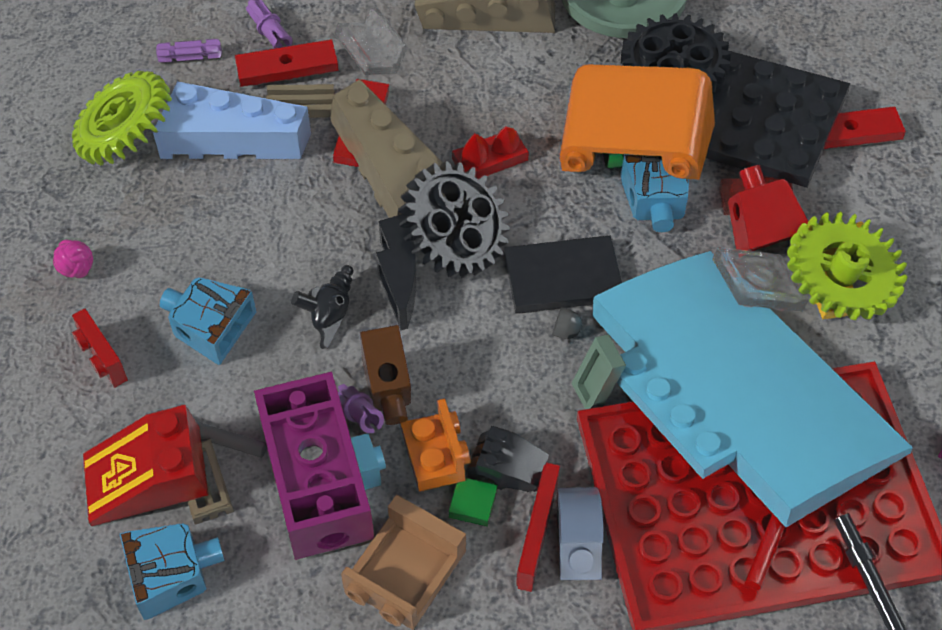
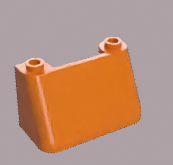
[560,64,715,180]

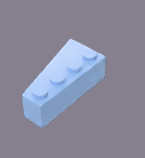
[153,81,311,159]

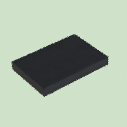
[504,235,622,314]

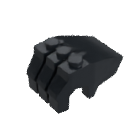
[467,426,549,492]

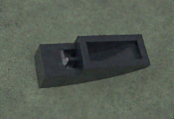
[376,214,416,331]

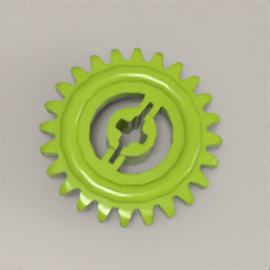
[72,71,172,166]
[787,211,908,320]

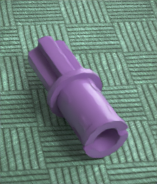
[246,0,293,49]
[338,384,384,433]

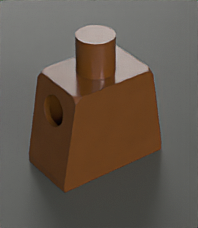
[360,325,411,425]

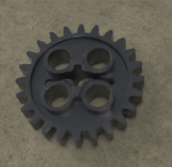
[621,13,731,93]
[398,161,510,278]

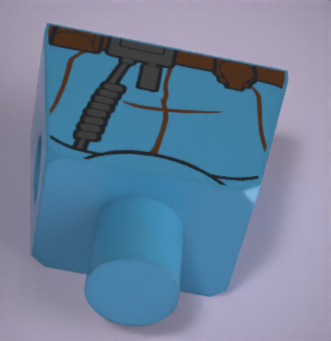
[621,154,689,233]
[160,277,256,365]
[120,523,225,620]

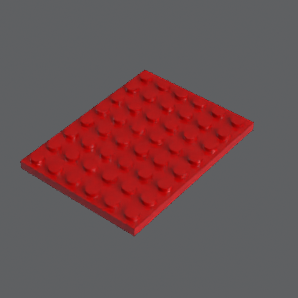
[577,361,942,630]

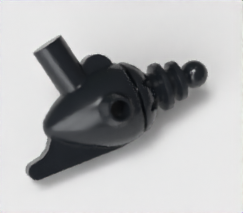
[291,265,354,349]

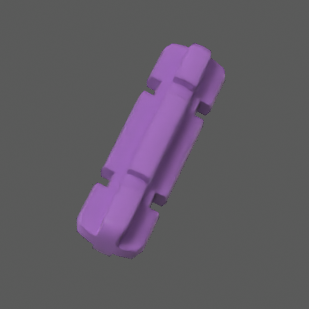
[156,39,222,63]

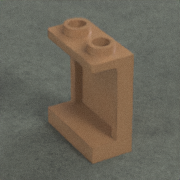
[341,494,466,630]

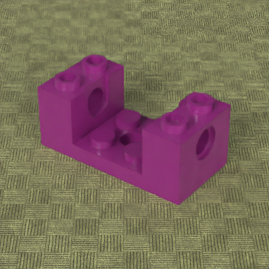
[254,371,374,560]

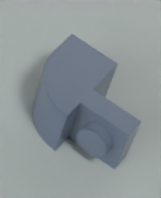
[557,487,603,580]

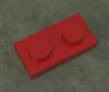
[72,308,128,388]

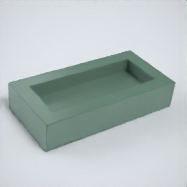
[571,335,626,409]

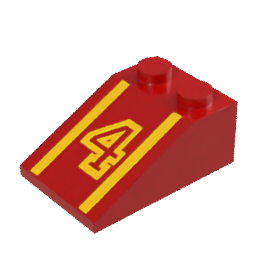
[83,405,209,526]

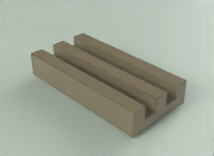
[266,84,335,118]
[187,439,234,525]

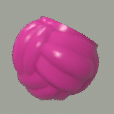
[53,239,93,278]

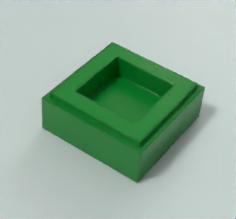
[449,478,498,527]

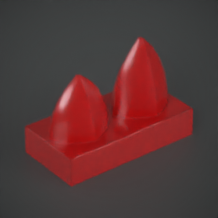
[452,126,529,179]

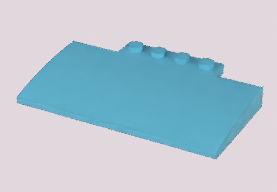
[593,251,913,527]

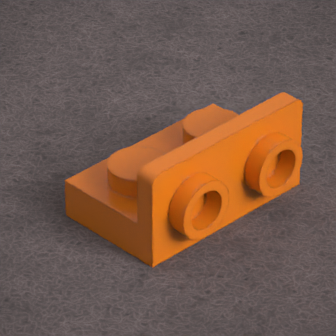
[401,398,470,492]

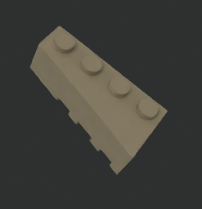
[415,0,556,33]
[331,79,445,218]

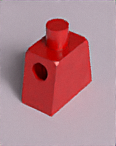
[728,165,809,256]

